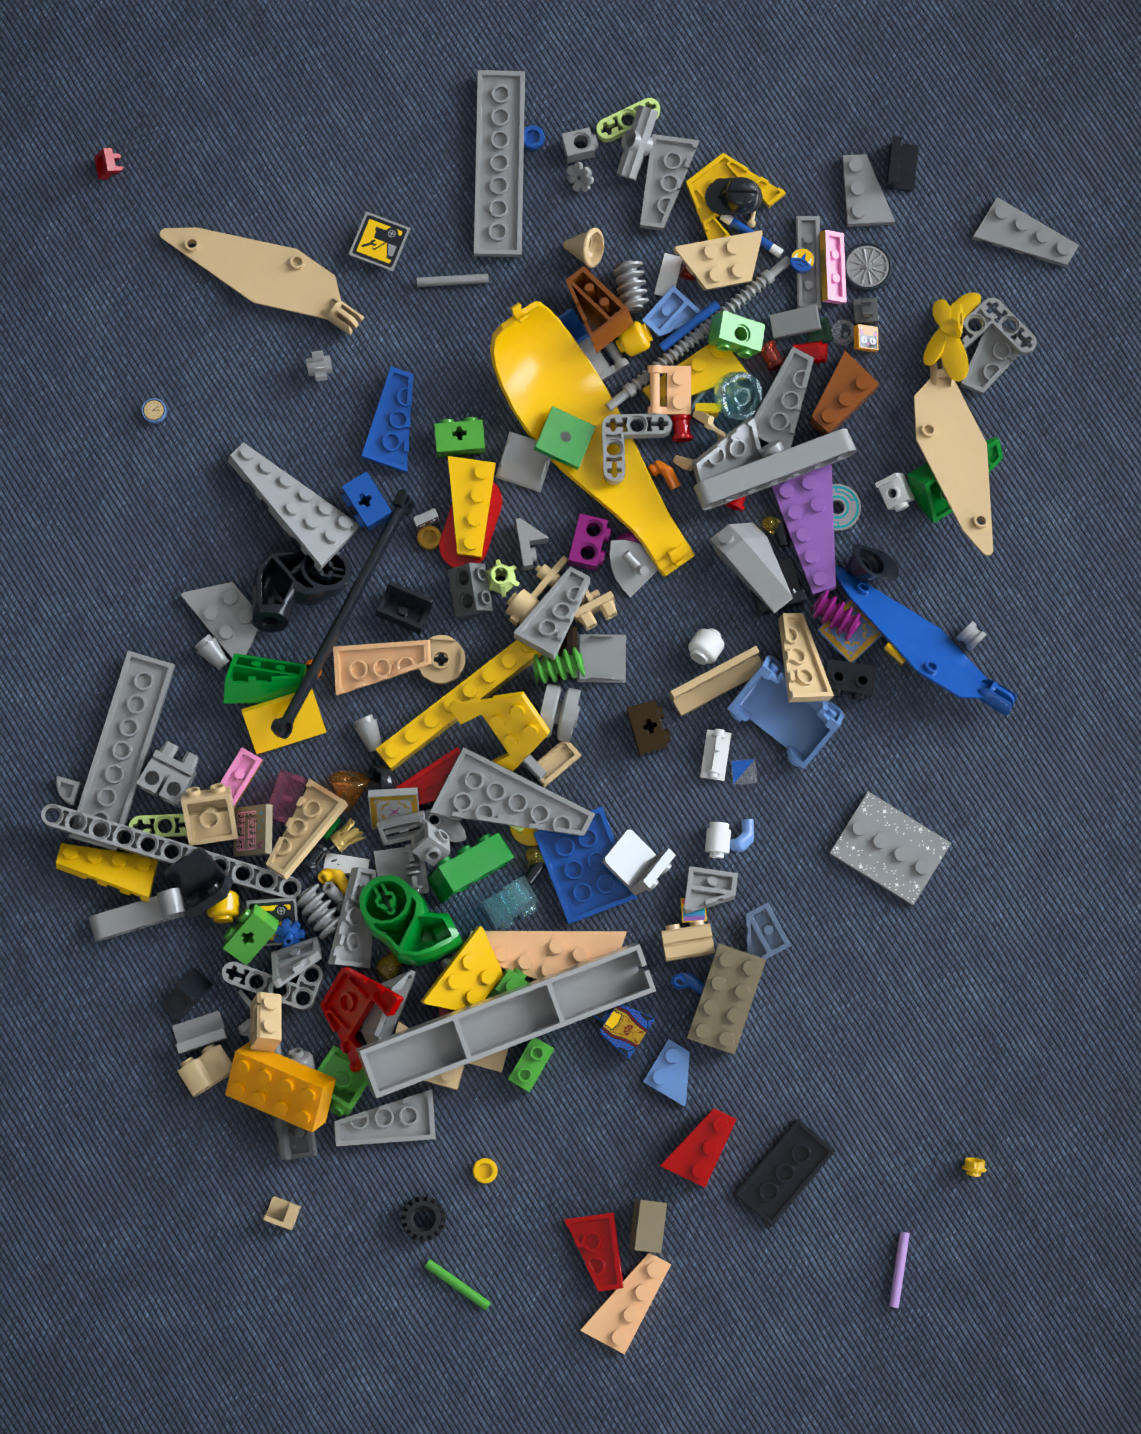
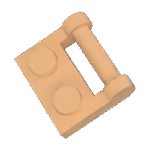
[648,365,691,415]

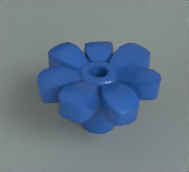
[274,919,305,948]

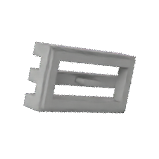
[376,810,428,846]

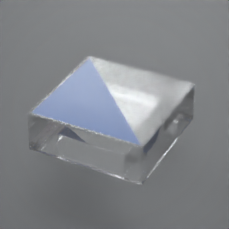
[731,759,757,786]

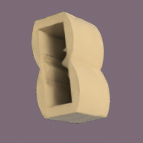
[178,1043,232,1097]

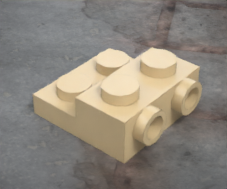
[181,783,238,846]

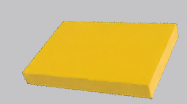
[241,688,326,755]

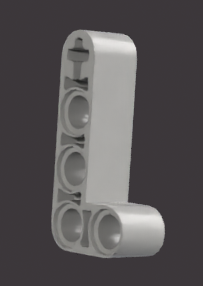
[89,888,186,942]
[222,962,324,1011]

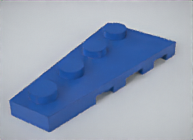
[360,366,414,473]

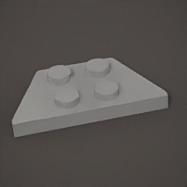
[181,582,259,658]

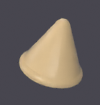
[563,228,604,268]

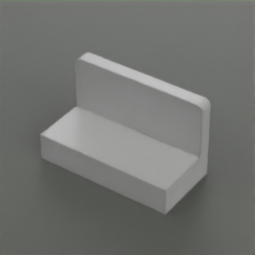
[172,1011,228,1055]

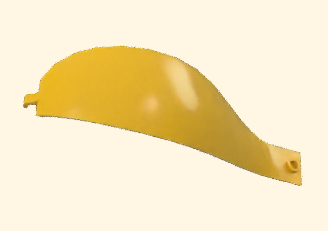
[490,301,695,576]

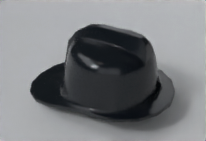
[705,177,763,215]
[845,544,899,583]

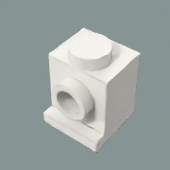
[875,473,915,512]

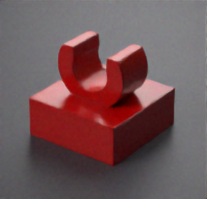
[94,148,124,179]

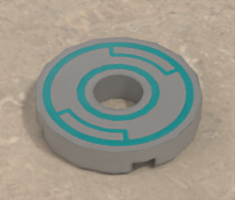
[832,484,861,532]

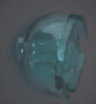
[713,371,762,420]

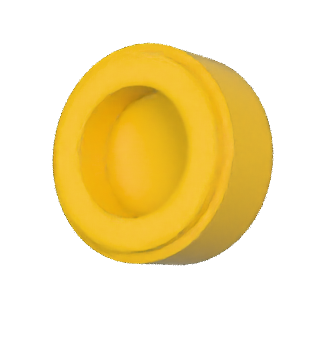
[473,1158,498,1183]

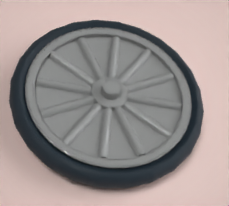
[845,243,892,291]

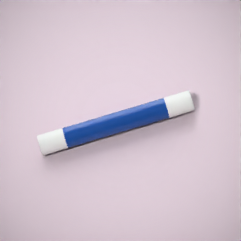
[719,215,784,258]

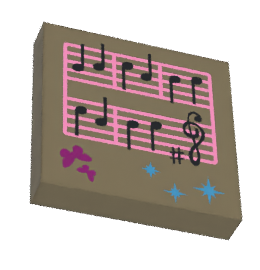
[233,804,273,857]

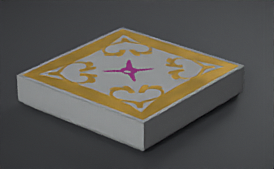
[368,788,419,829]

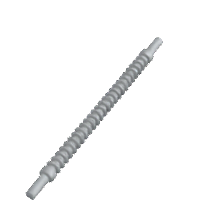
[605,256,790,411]

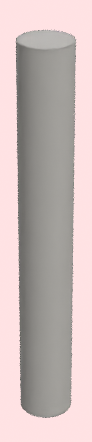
[417,274,489,287]

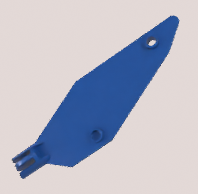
[835,567,1017,715]

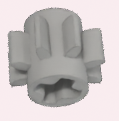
[306,350,333,381]

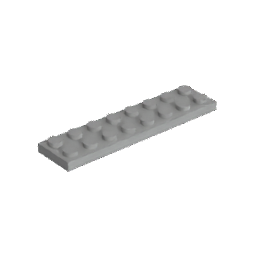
[474,70,525,257]
[69,651,175,851]

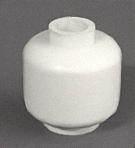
[688,628,724,665]

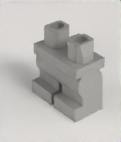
[136,741,199,809]

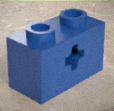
[341,471,392,532]

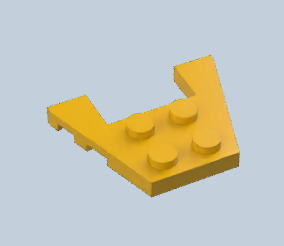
[686,153,786,240]
[449,692,550,772]

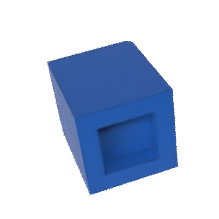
[558,308,589,344]

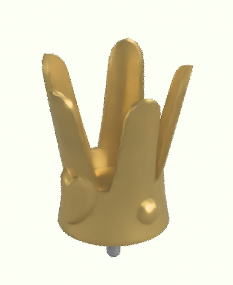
[329,818,366,852]

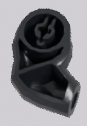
[252,547,351,633]

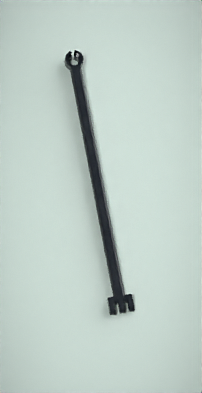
[271,489,415,739]

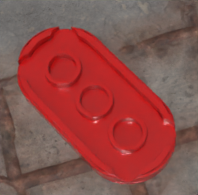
[439,482,502,568]

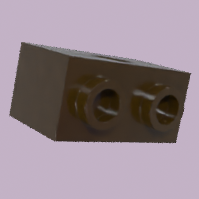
[626,700,671,757]

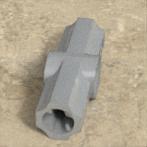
[616,105,658,181]

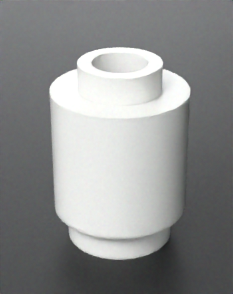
[705,822,731,859]

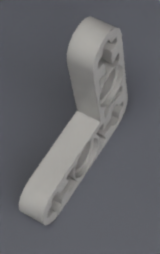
[961,298,1037,356]
[602,413,672,485]

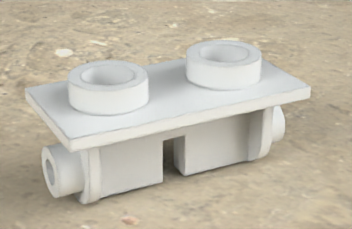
[700,729,731,781]

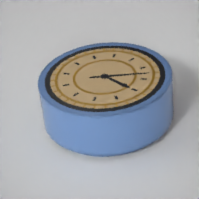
[142,398,167,424]

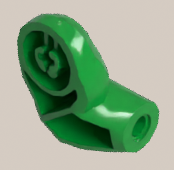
[359,875,464,966]

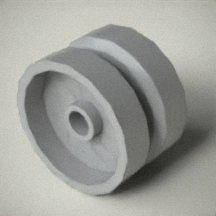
[540,683,581,743]

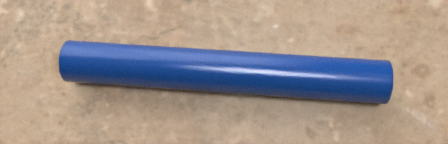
[658,300,720,352]

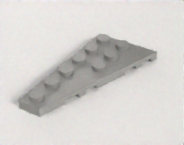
[228,442,360,571]
[430,747,595,837]

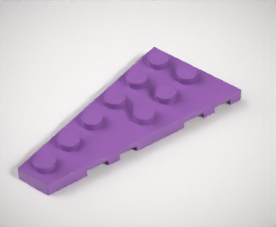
[771,464,836,597]

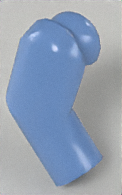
[730,819,754,852]

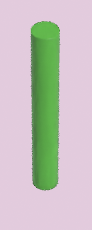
[425,1259,491,1311]

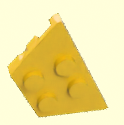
[420,926,503,1010]

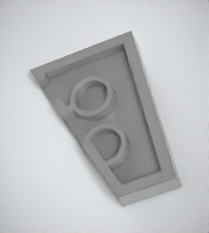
[692,416,762,484]

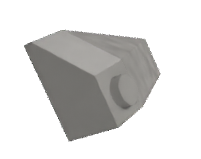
[710,522,793,613]

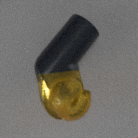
[761,516,790,547]
[523,847,545,886]

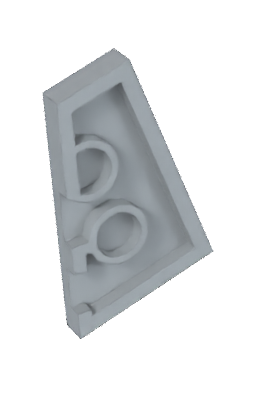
[842,154,895,227]
[960,325,1030,395]

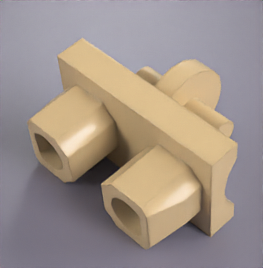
[574,589,617,631]

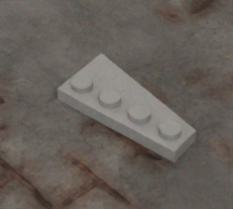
[754,347,814,451]
[513,566,590,660]
[334,1089,436,1147]

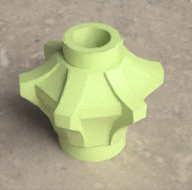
[486,560,520,598]

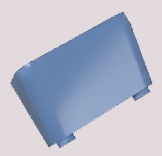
[727,655,844,769]

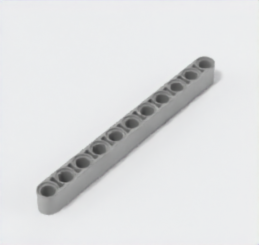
[41,804,301,898]

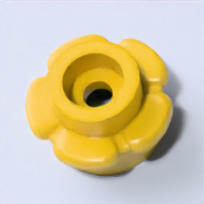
[962,1157,986,1177]

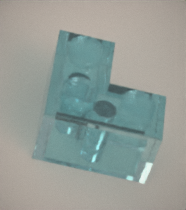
[481,875,539,931]

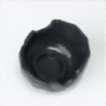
[367,765,397,790]

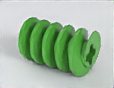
[533,647,586,685]

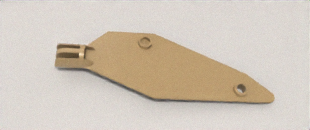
[160,227,364,336]
[914,357,993,556]

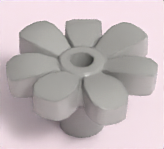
[567,162,594,192]

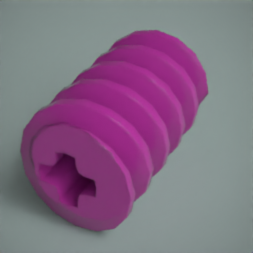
[809,590,863,642]

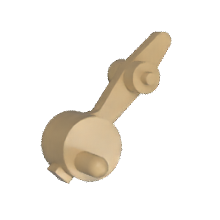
[505,555,568,626]

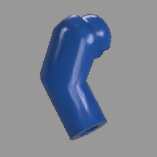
[671,972,705,995]

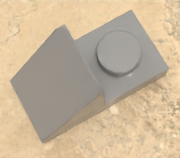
[516,518,548,571]

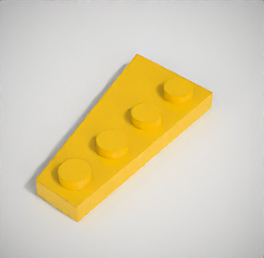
[448,456,496,559]

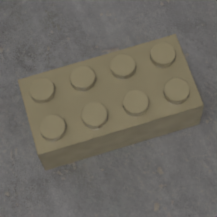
[687,943,766,1054]

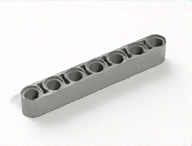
[693,428,857,510]

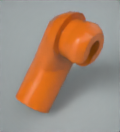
[648,460,681,490]

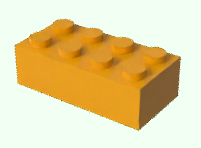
[225,1042,336,1132]

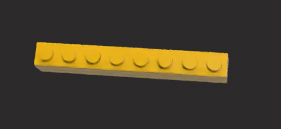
[376,640,543,771]

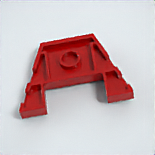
[320,967,404,1072]

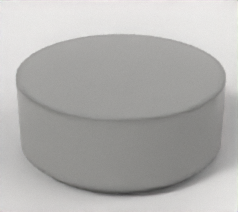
[758,440,784,459]

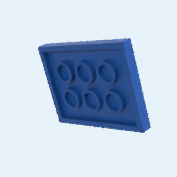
[533,807,637,925]

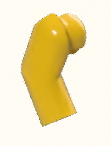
[318,868,349,894]

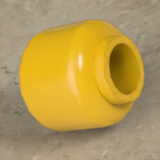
[615,321,653,357]
[207,890,239,923]

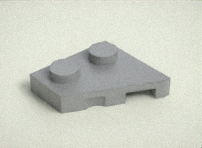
[683,866,738,914]
[271,936,322,989]

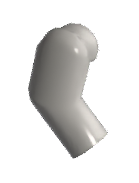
[322,882,345,913]

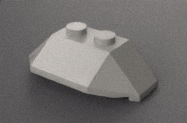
[361,970,416,1044]

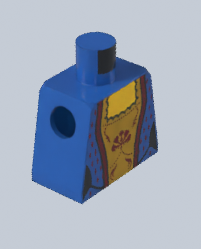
[592,1004,655,1060]

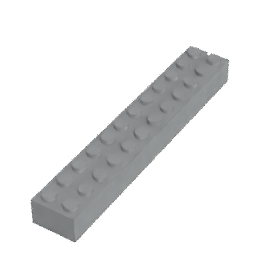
[356,943,656,1099]

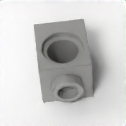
[562,127,598,164]

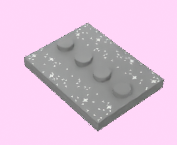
[829,792,951,906]

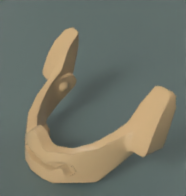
[673,410,726,471]

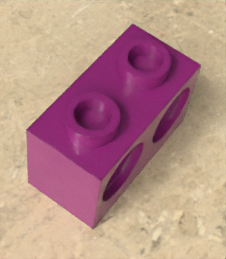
[568,514,611,571]

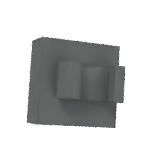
[852,298,879,325]

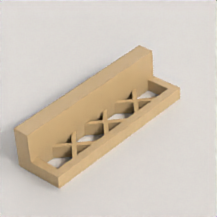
[669,646,762,717]

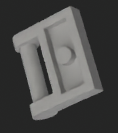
[578,337,630,381]

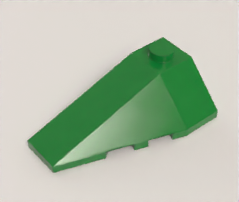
[907,437,1003,523]

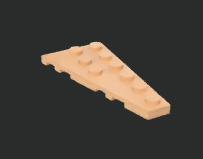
[469,931,627,980]

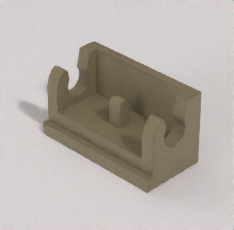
[629,1199,667,1253]

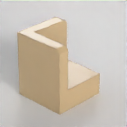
[263,1197,301,1230]

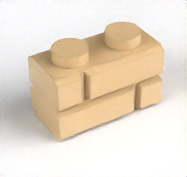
[660,920,715,962]
[250,992,281,1052]

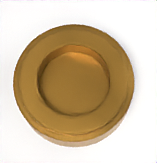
[417,525,441,551]

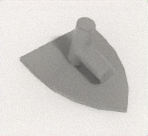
[609,540,658,598]

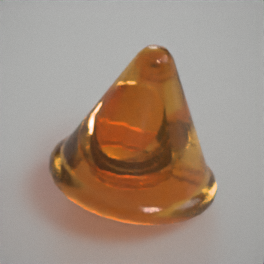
[329,771,370,813]

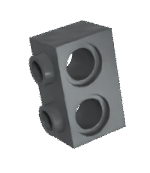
[448,563,493,618]

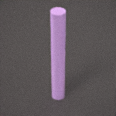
[889,1231,910,1308]

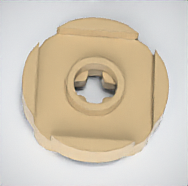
[419,635,465,685]

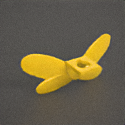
[923,293,981,381]

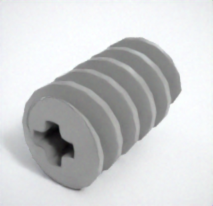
[614,261,649,314]
[296,883,340,940]

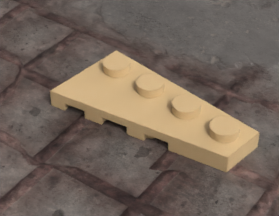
[778,613,834,702]

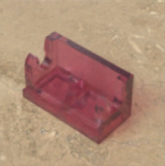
[269,769,308,825]

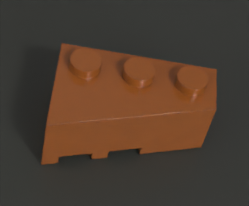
[565,266,633,353]
[809,351,879,436]

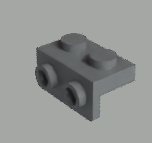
[274,1117,318,1160]

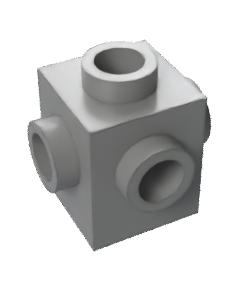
[411,822,450,867]

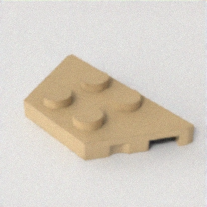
[673,230,763,291]

